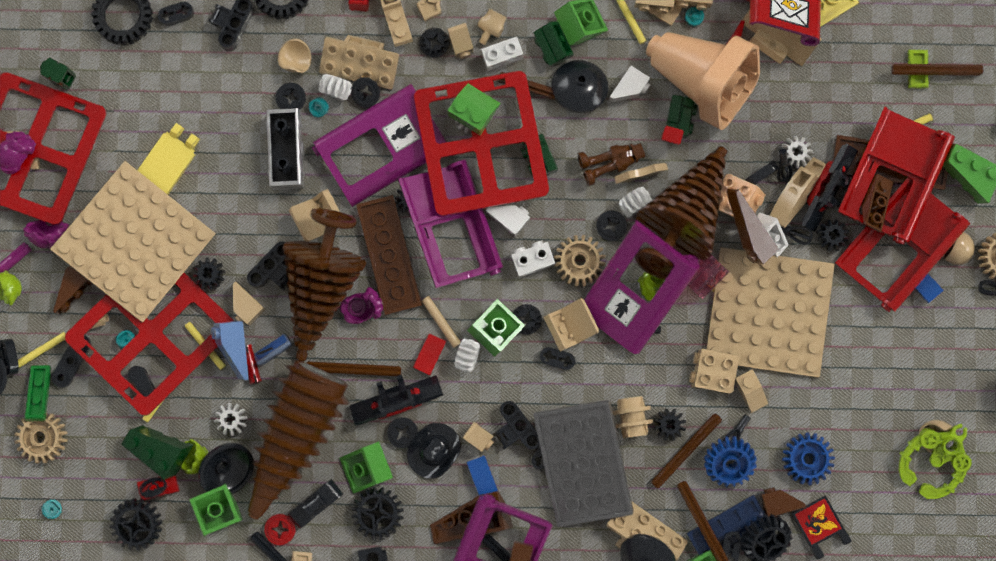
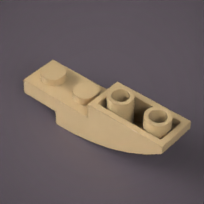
[380,0,413,47]
[634,0,713,13]
[770,157,826,228]

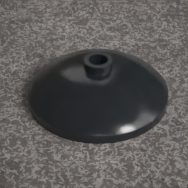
[551,60,608,113]
[198,443,254,494]
[620,534,676,561]

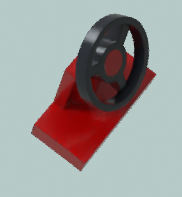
[137,475,180,500]

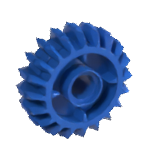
[782,432,835,485]
[704,436,757,488]

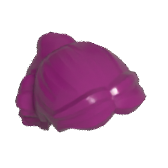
[0,131,36,174]
[23,220,69,249]
[339,287,383,324]

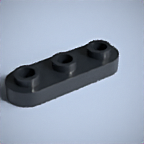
[52,335,91,388]

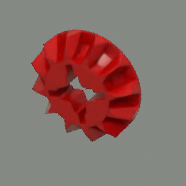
[264,514,296,545]

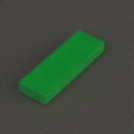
[25,365,51,421]

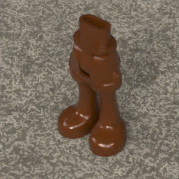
[577,143,645,186]

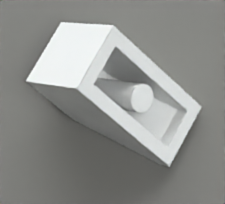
[609,66,650,102]
[486,205,530,237]
[757,213,789,258]

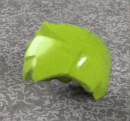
[0,270,22,305]
[638,272,665,301]
[181,439,208,475]

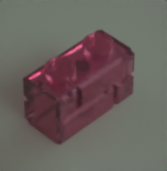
[688,255,729,299]

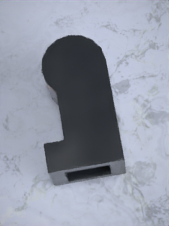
[128,366,155,397]

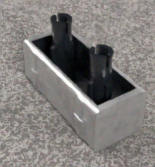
[266,108,305,190]

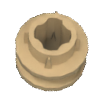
[612,396,653,438]

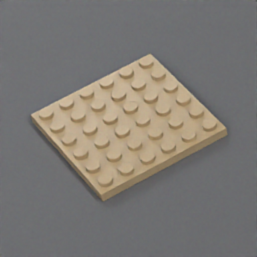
[50,161,216,323]
[706,247,835,378]

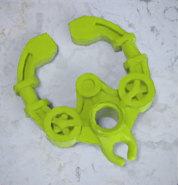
[898,424,972,499]

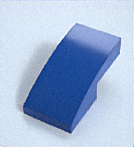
[915,274,944,303]
[467,455,498,495]

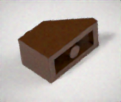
[759,487,806,516]

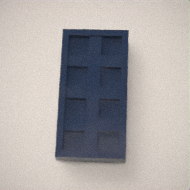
[686,495,765,555]

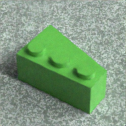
[943,144,996,204]

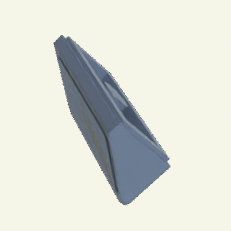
[254,334,293,366]

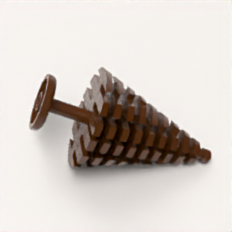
[635,146,728,280]
[283,208,367,361]

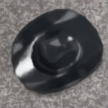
[406,422,462,479]

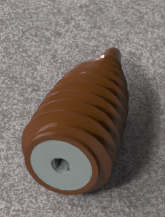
[248,360,349,520]

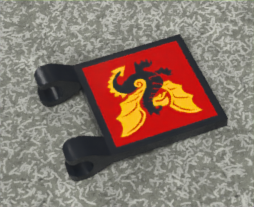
[792,495,851,560]

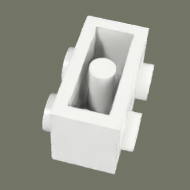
[511,240,555,278]

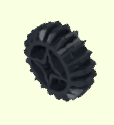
[351,487,404,540]
[110,498,163,551]
[740,513,793,561]

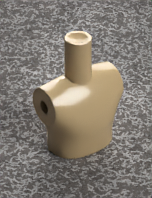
[478,8,507,45]

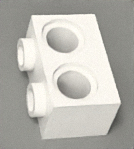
[481,37,523,71]

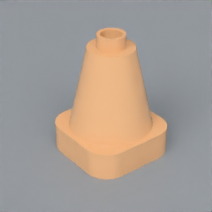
[646,32,760,130]

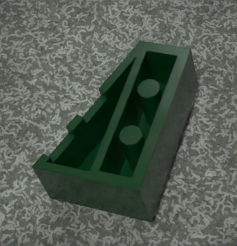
[121,425,194,480]

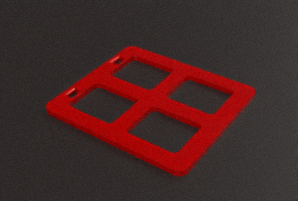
[414,71,549,216]
[0,72,107,225]
[65,273,234,416]

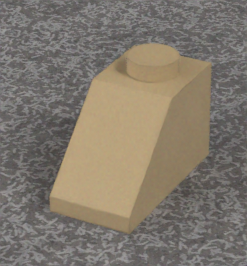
[448,23,474,59]
[233,281,265,326]
[735,369,768,413]
[463,422,494,452]

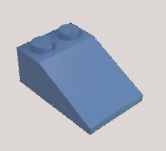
[211,321,249,380]

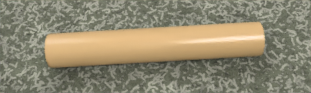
[421,296,461,348]

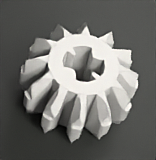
[318,74,352,100]
[781,136,813,169]
[619,187,652,217]
[454,339,480,372]
[214,403,248,436]

